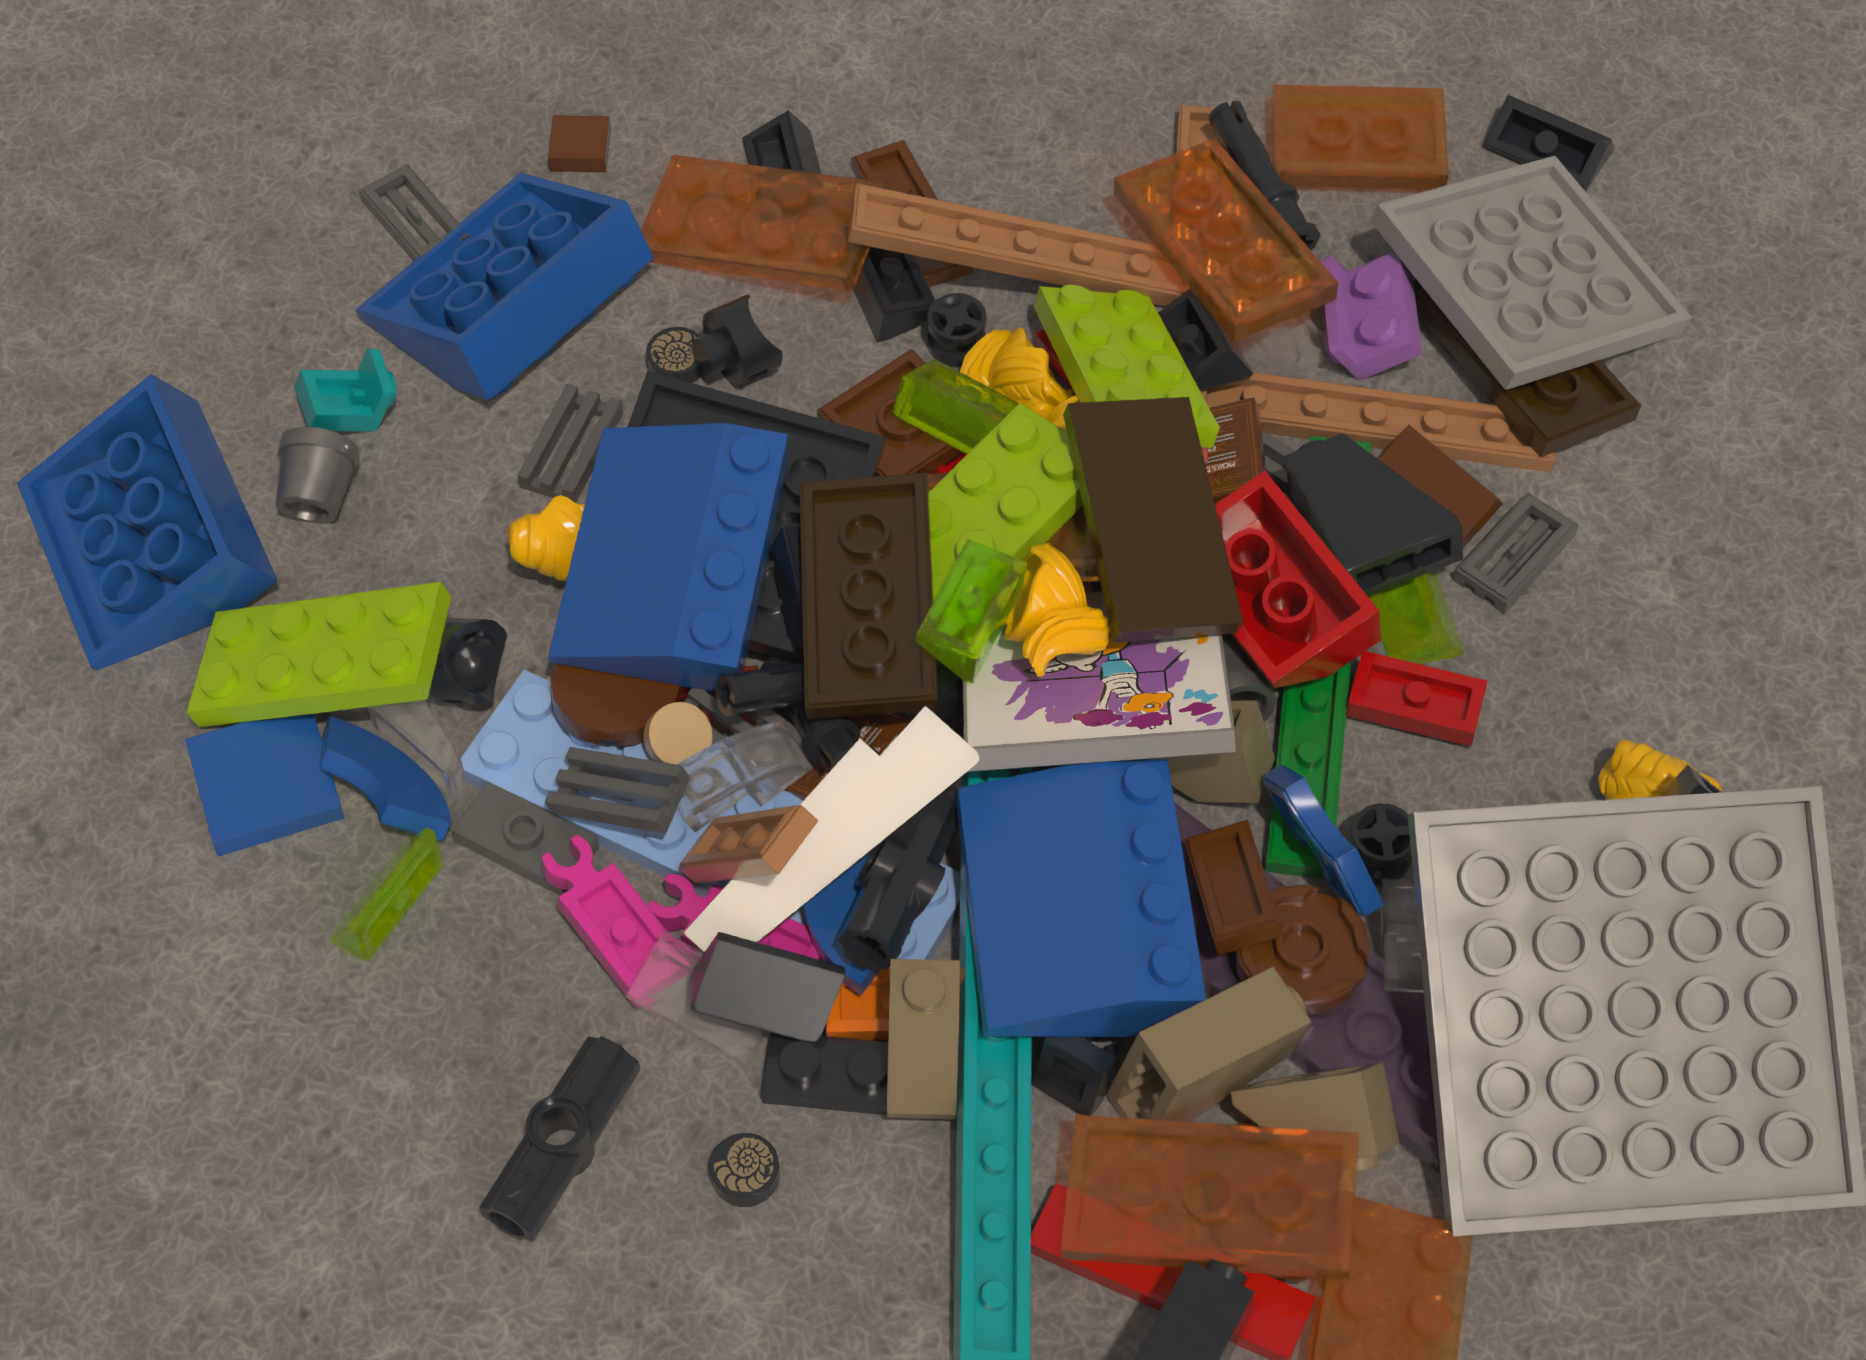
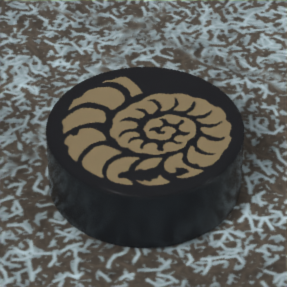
[646,327,704,383]
[709,1133,780,1207]

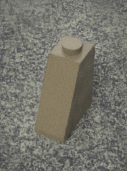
[1106,967,1312,1151]

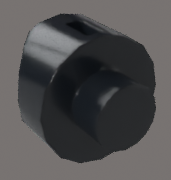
[692,294,783,386]
[429,618,508,705]

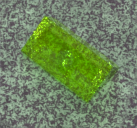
[893,359,1019,454]
[915,539,1028,684]
[1369,570,1465,664]
[329,827,444,962]

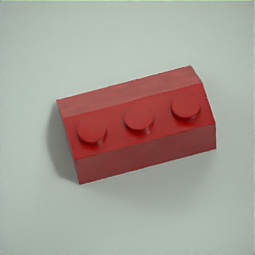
[1215,471,1382,688]

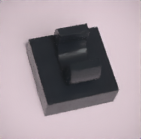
[1031,1037,1119,1119]

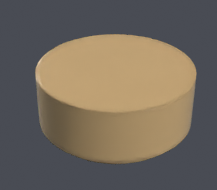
[643,702,713,769]

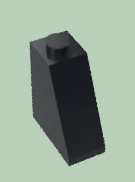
[1285,433,1463,596]
[1134,1259,1256,1360]

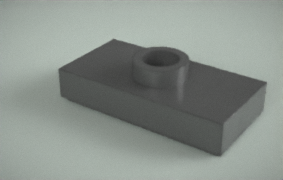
[451,781,599,896]

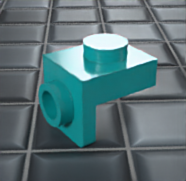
[294,349,396,431]

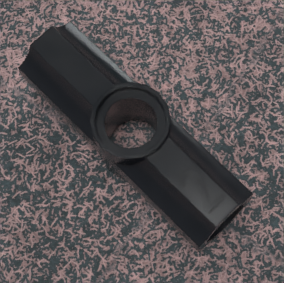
[837,791,958,970]
[479,1036,640,1242]

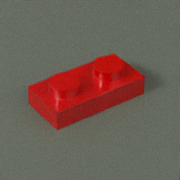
[1346,651,1488,747]

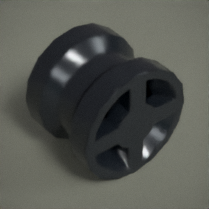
[927,293,987,368]
[1349,803,1412,885]

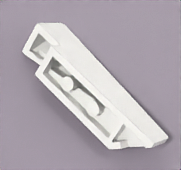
[684,706,980,952]

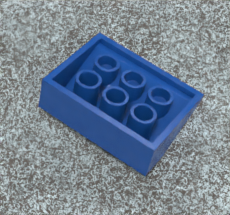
[356,173,654,400]
[17,374,278,670]
[548,423,788,692]
[955,759,1206,1037]

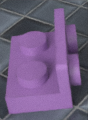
[1318,251,1422,380]

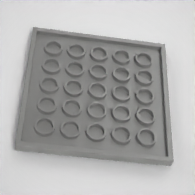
[1408,786,1866,1237]

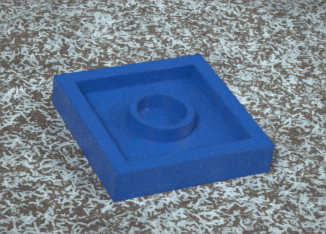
[185,714,345,856]

